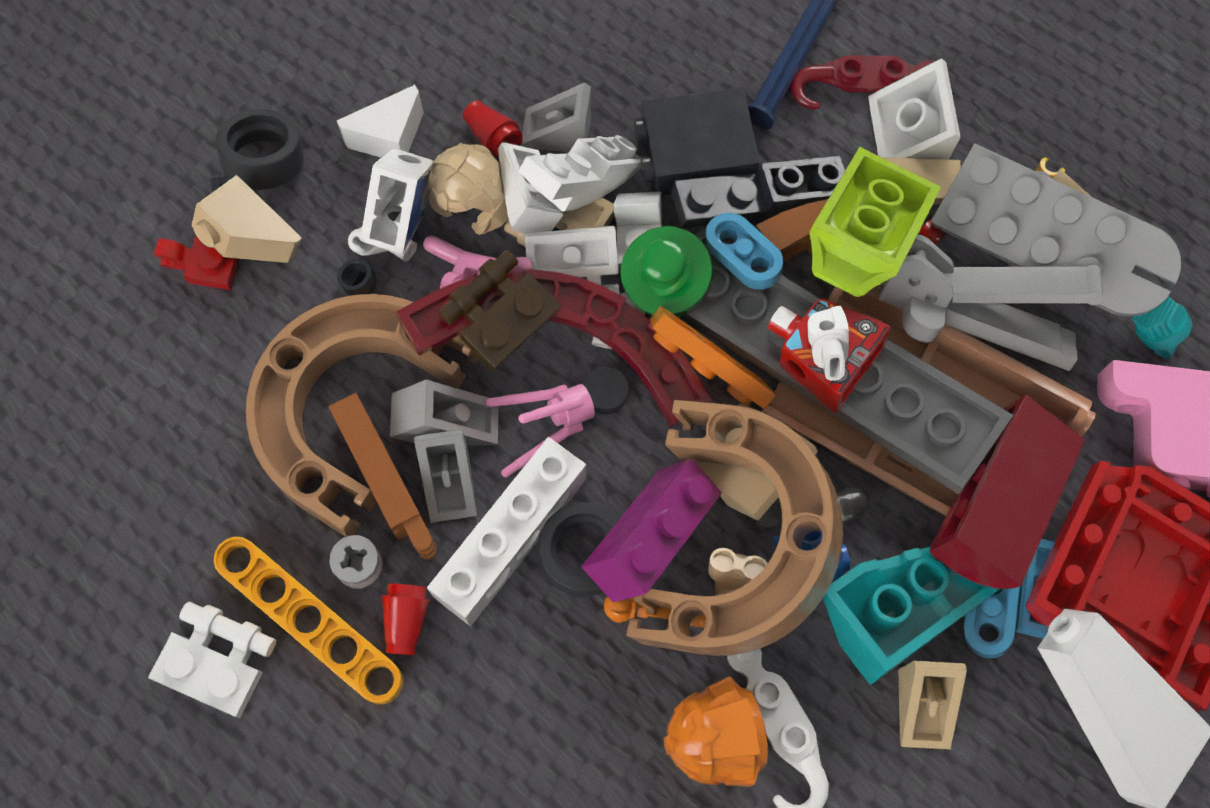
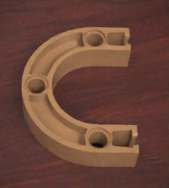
[246,294,479,537]
[626,400,843,656]

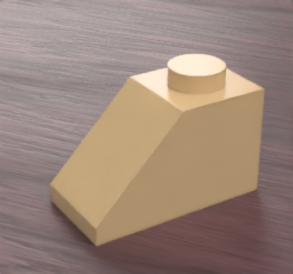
[191,175,302,263]

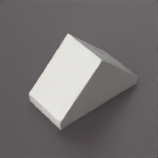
[337,85,423,157]

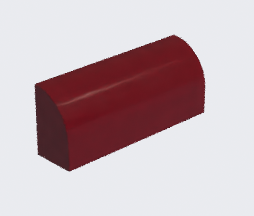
[929,394,1085,589]

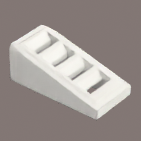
[498,142,564,233]

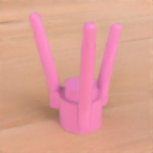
[485,384,595,477]

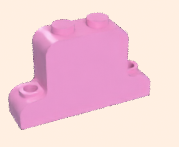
[1097,360,1210,498]

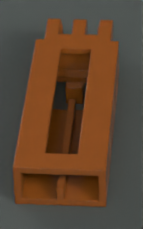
[328,393,438,560]

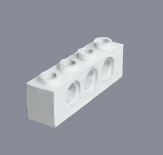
[427,437,587,627]

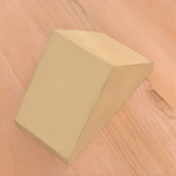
[898,661,967,749]

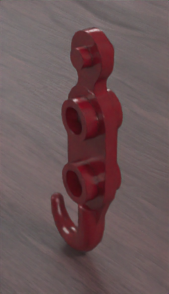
[791,55,935,110]

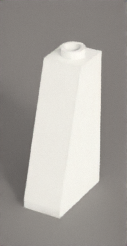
[1038,609,1210,808]

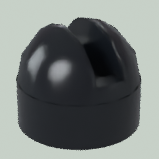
[337,259,377,296]

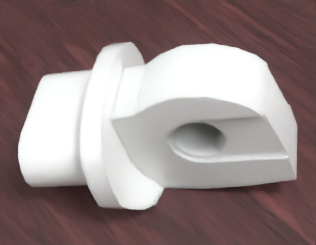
[808,306,849,381]

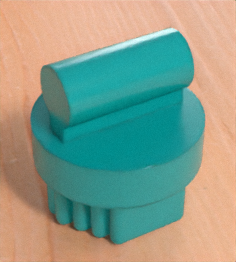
[1132,296,1192,359]

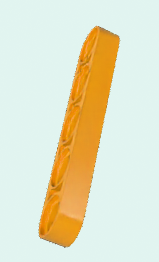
[213,537,404,705]

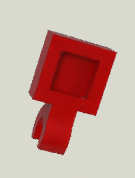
[154,237,239,290]

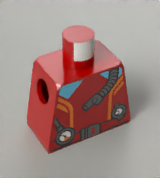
[768,299,890,414]

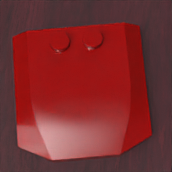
[1025,461,1210,711]

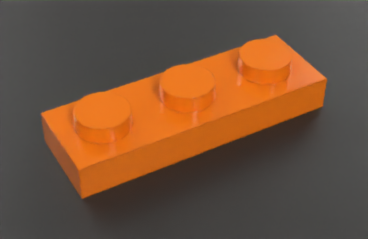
[650,305,776,409]

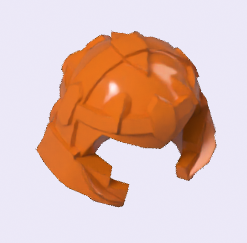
[663,676,768,787]

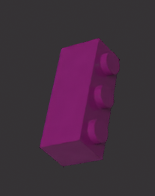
[581,458,722,602]

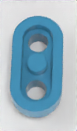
[706,213,783,290]
[964,587,1020,658]

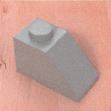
[390,379,498,446]

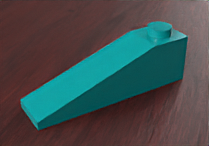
[823,547,1033,686]

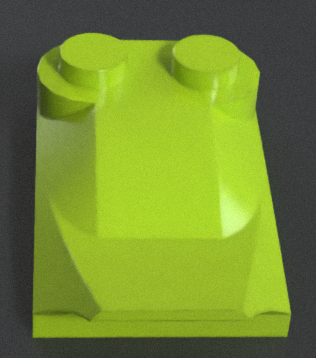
[809,147,941,297]

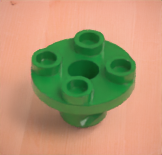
[621,226,712,317]

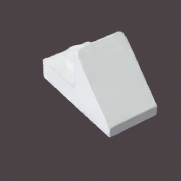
[614,191,662,273]

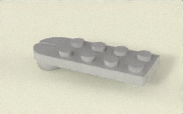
[930,143,1181,316]

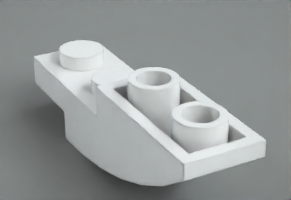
[518,135,642,212]

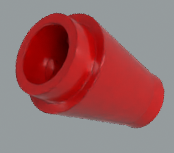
[463,100,523,158]
[382,583,430,655]

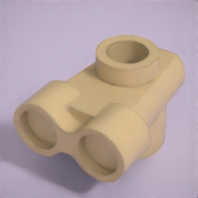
[708,548,768,596]

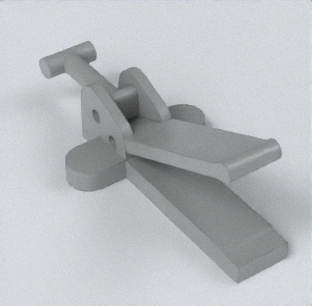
[878,235,1104,371]

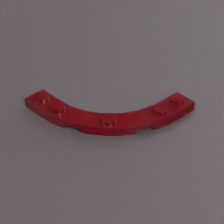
[396,269,713,427]

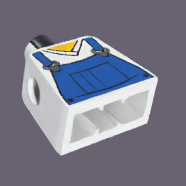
[360,149,433,254]

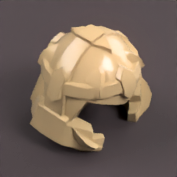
[427,143,508,235]

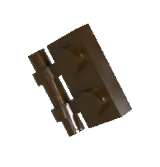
[438,250,562,372]

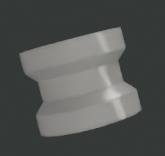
[329,535,383,589]

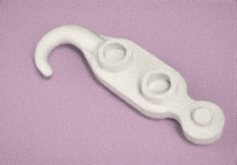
[727,649,829,808]

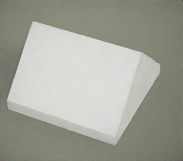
[868,59,961,160]

